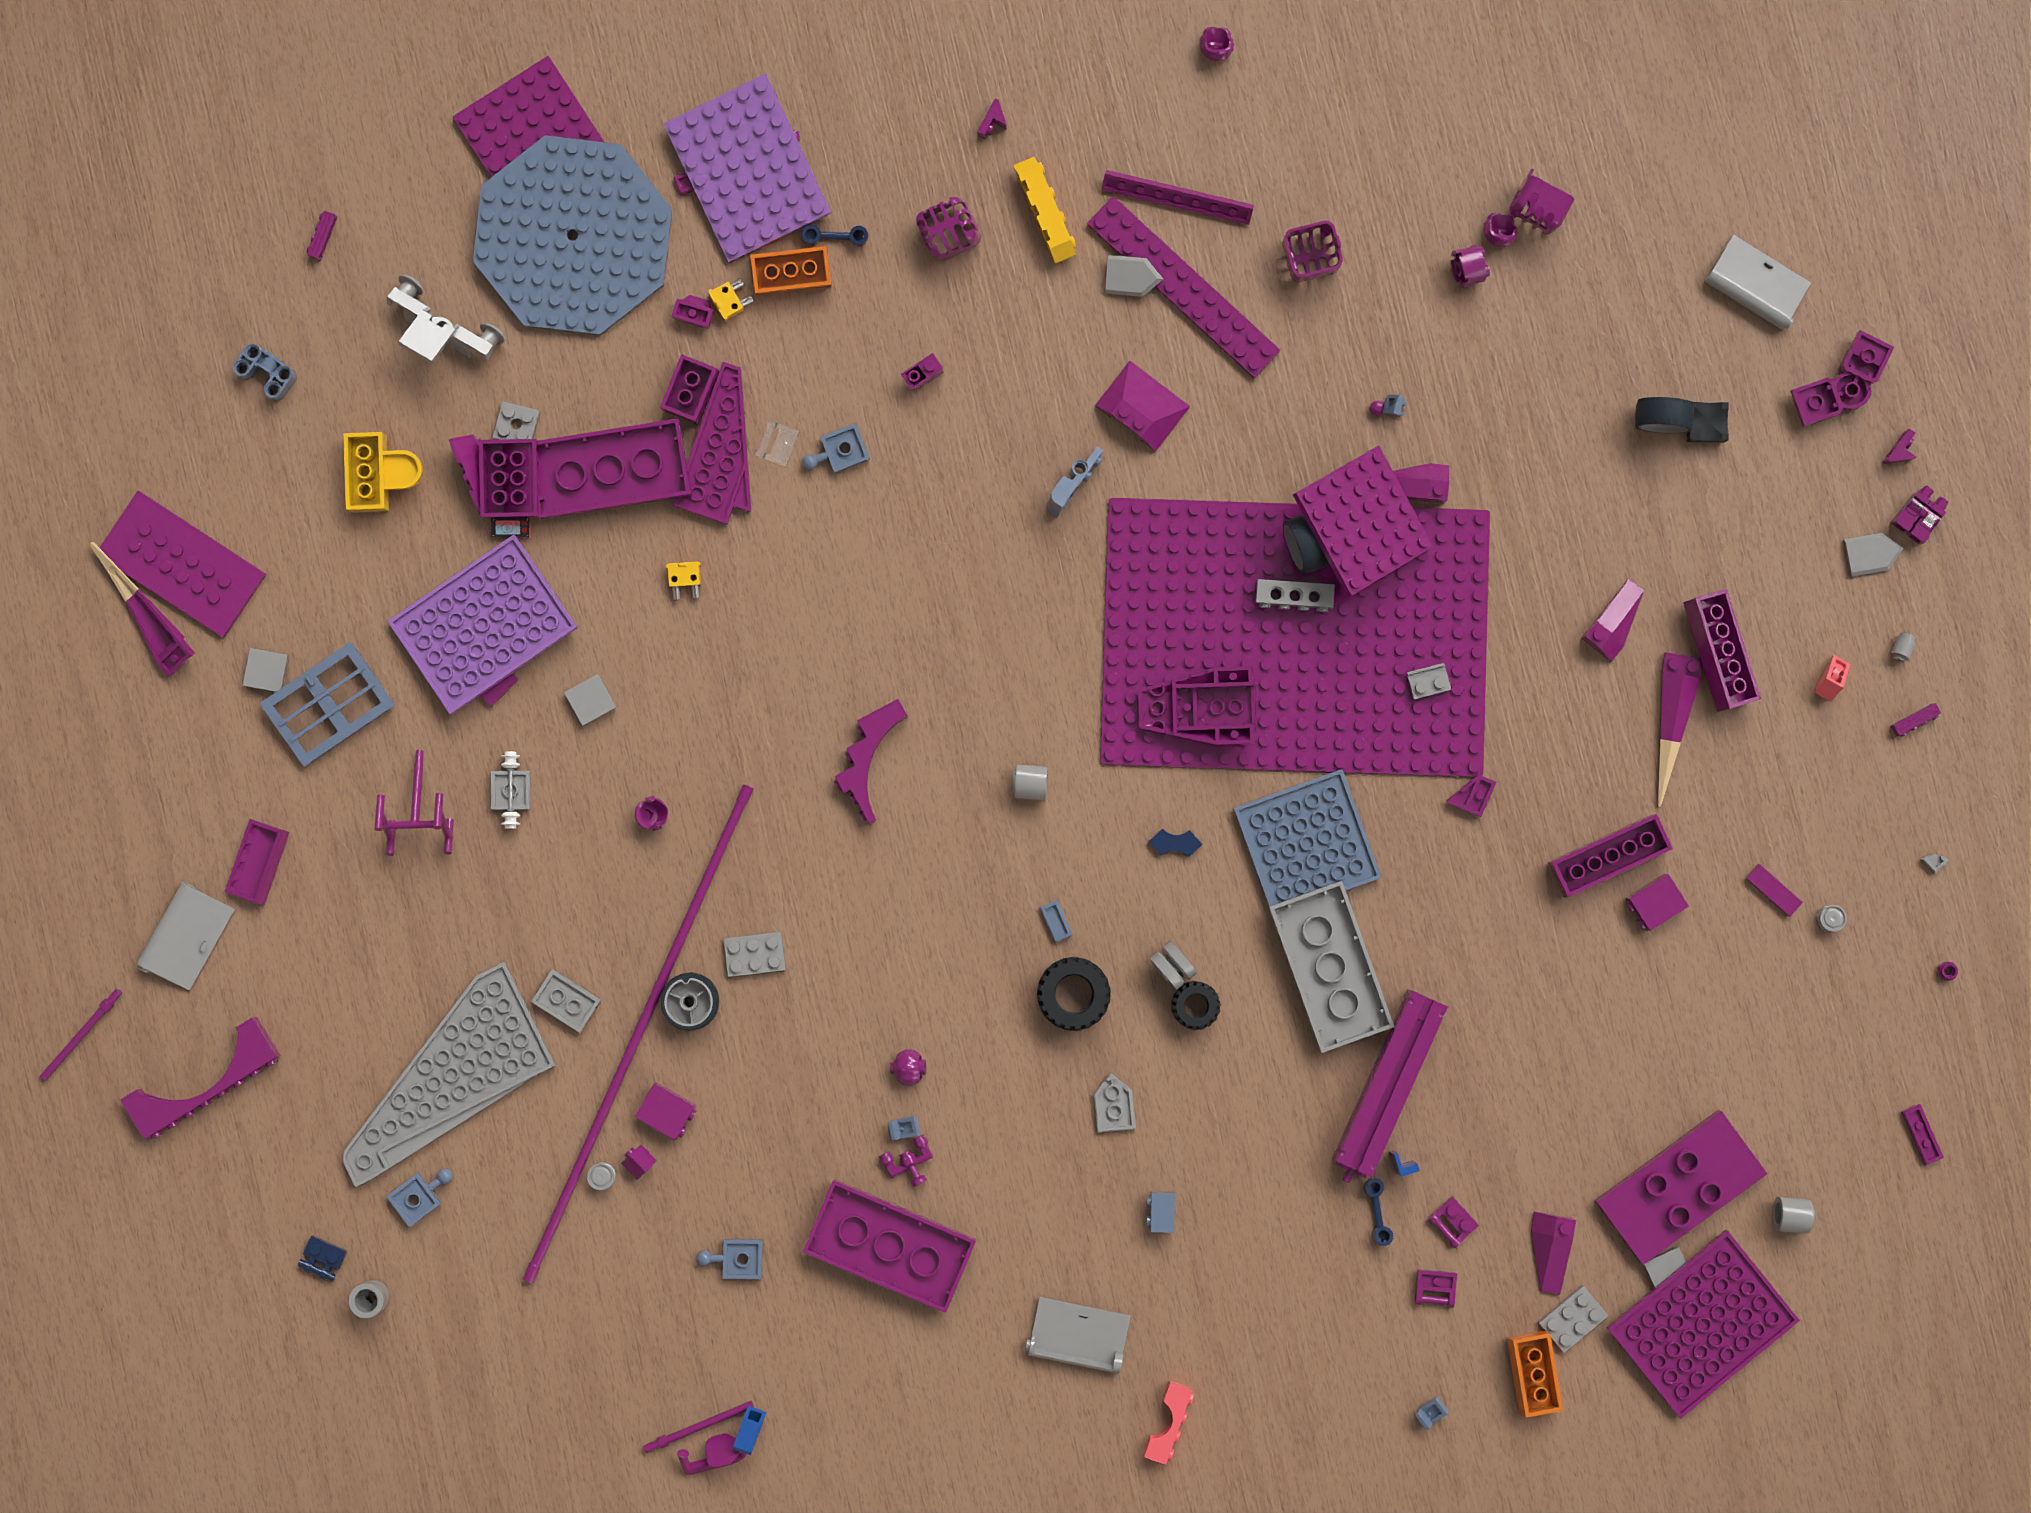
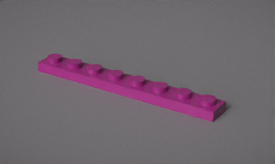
[1101,170,1254,225]

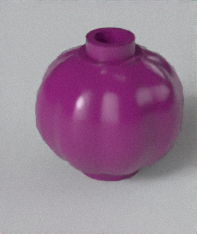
[890,1049,926,1086]

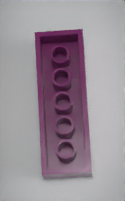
[1683,589,1761,712]
[1548,814,1673,897]

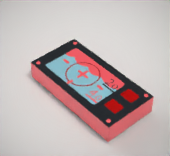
[491,518,531,538]

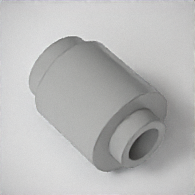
[1891,632,1916,662]

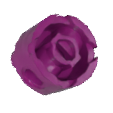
[1451,245,1490,288]

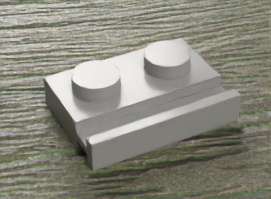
[1406,663,1451,700]

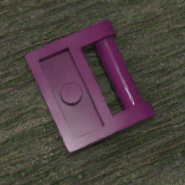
[1427,1196,1479,1249]
[1415,1269,1457,1308]

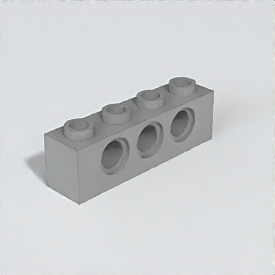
[1255,579,1335,612]

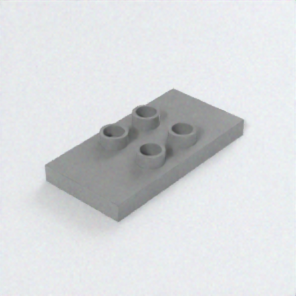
[1268,881,1394,1053]

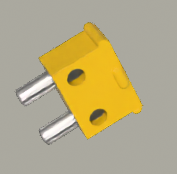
[708,279,753,323]
[666,561,701,600]

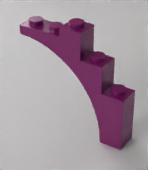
[834,699,908,824]

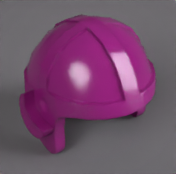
[634,796,668,831]

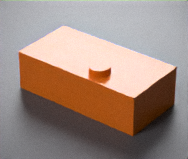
[750,246,832,295]
[1506,1330,1563,1418]

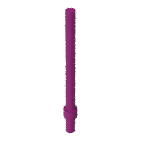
[40,988,122,1081]
[643,1401,754,1453]

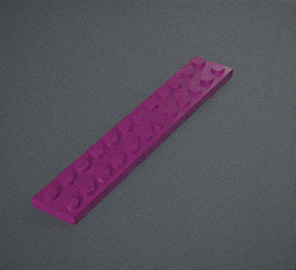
[1087,196,1280,378]

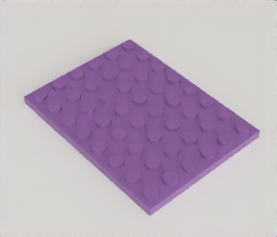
[664,73,832,263]
[388,534,578,715]

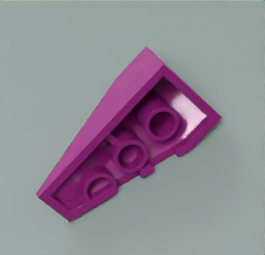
[449,434,481,515]
[1393,463,1450,504]
[1581,579,1644,662]
[1531,1211,1576,1295]

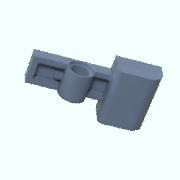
[1047,446,1103,518]

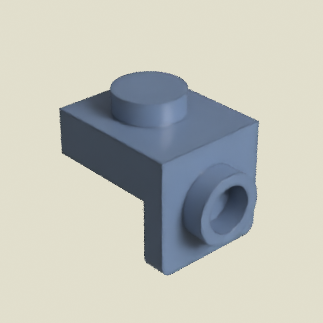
[888,1116,921,1141]
[1415,1396,1449,1430]

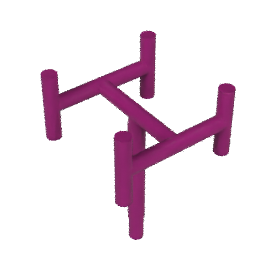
[374,750,454,856]

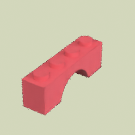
[1143,1380,1194,1465]

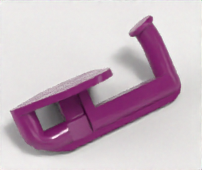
[677,1433,746,1475]

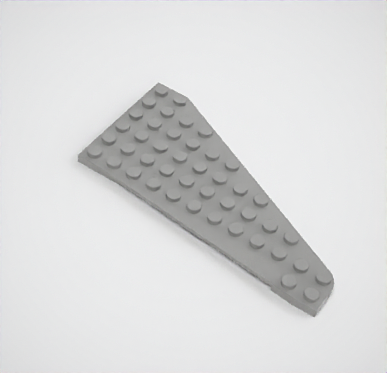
[343,962,556,1187]

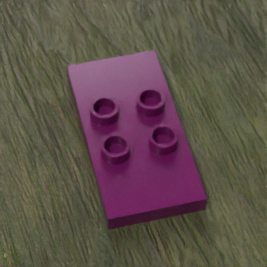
[537,418,692,520]
[1594,1110,1767,1265]
[803,1179,976,1313]

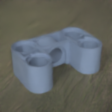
[233,344,297,401]

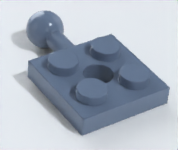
[802,423,870,473]
[386,1169,453,1227]
[696,1239,763,1279]

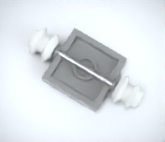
[491,751,531,829]

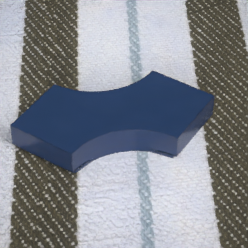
[1148,829,1203,857]

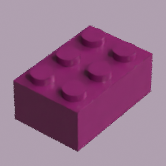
[660,354,719,425]

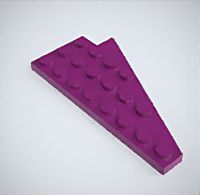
[673,362,752,525]

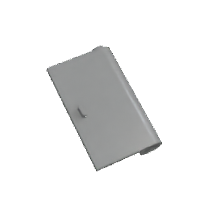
[1704,235,1811,330]
[137,881,235,990]
[1025,1297,1131,1374]

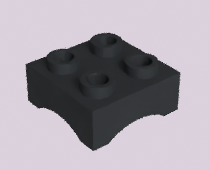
[1687,402,1729,443]

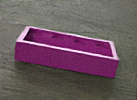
[225,819,289,905]

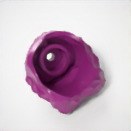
[1200,27,1234,61]
[1483,213,1517,247]

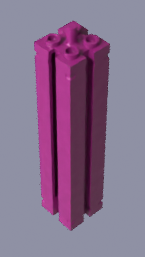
[1332,990,1448,1183]

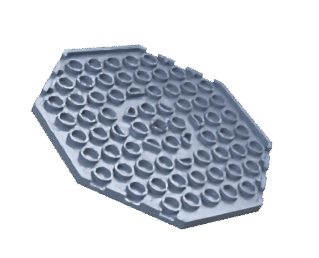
[473,135,672,335]

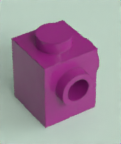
[621,1145,656,1180]

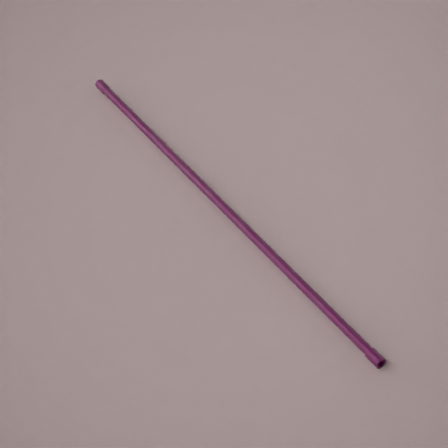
[523,784,754,1283]

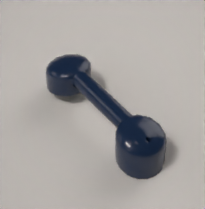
[802,225,869,246]
[1364,1178,1393,1246]

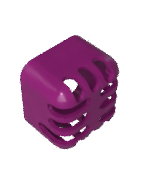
[1509,169,1575,234]
[916,196,981,261]
[1282,221,1343,283]

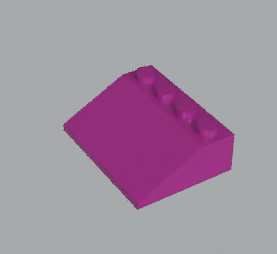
[479,439,538,518]

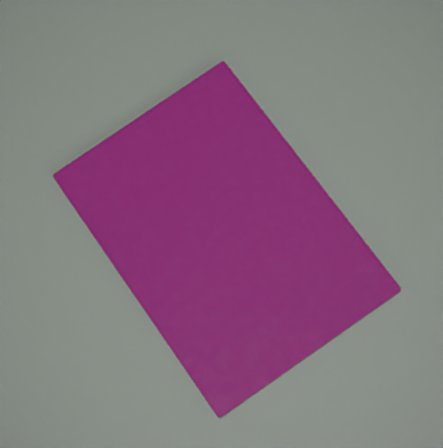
[1101,498,1490,777]

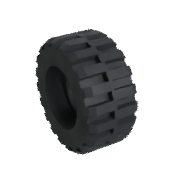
[1037,957,1111,1031]

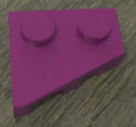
[1447,774,1497,817]

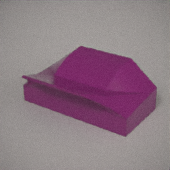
[671,295,714,329]

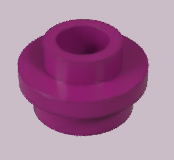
[1938,962,1958,981]

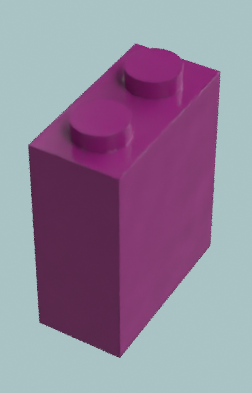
[1626,874,1689,931]
[635,1082,697,1140]

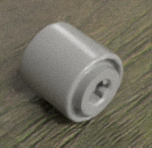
[1012,764,1048,801]
[1773,1197,1815,1234]
[349,1279,390,1318]

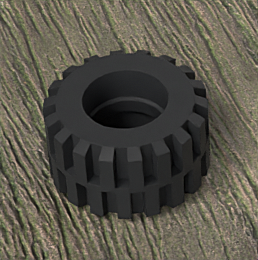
[1171,981,1221,1030]

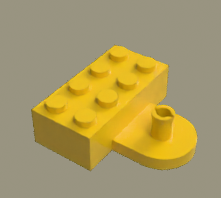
[344,432,423,513]

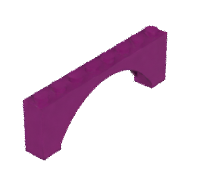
[120,1017,281,1140]

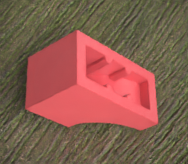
[1814,655,1851,702]

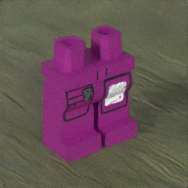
[1890,486,1949,545]

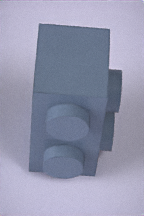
[1146,1191,1175,1233]

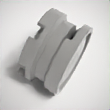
[1817,905,1847,932]
[587,1162,616,1190]

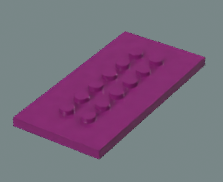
[100,491,267,638]

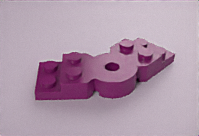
[1790,330,1894,427]

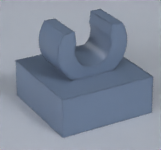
[1382,395,1407,416]

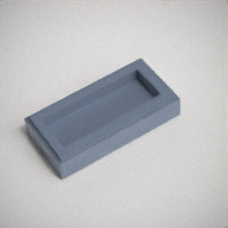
[1040,900,1073,943]

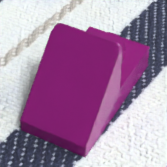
[977,98,1007,139]
[1882,429,1917,464]

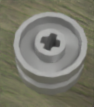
[1150,941,1197,990]

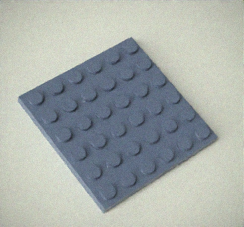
[1233,769,1382,906]

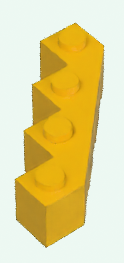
[1013,157,1077,263]

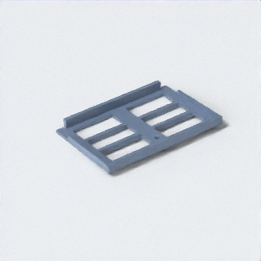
[260,642,395,766]

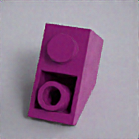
[901,353,944,390]

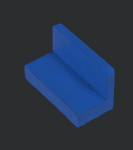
[1389,1150,1420,1177]

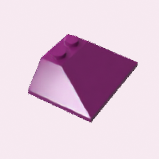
[1095,361,1190,452]

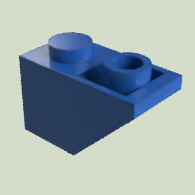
[732,1406,766,1455]

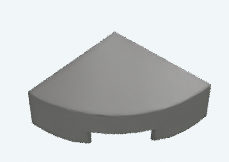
[1920,854,1949,874]

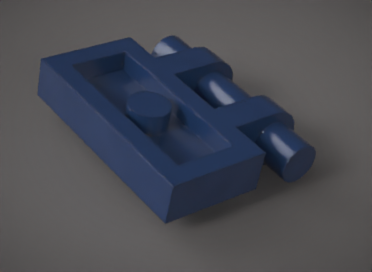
[297,1235,347,1282]

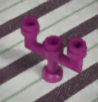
[879,1134,933,1187]

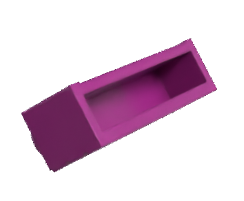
[306,211,337,261]
[1891,703,1941,737]

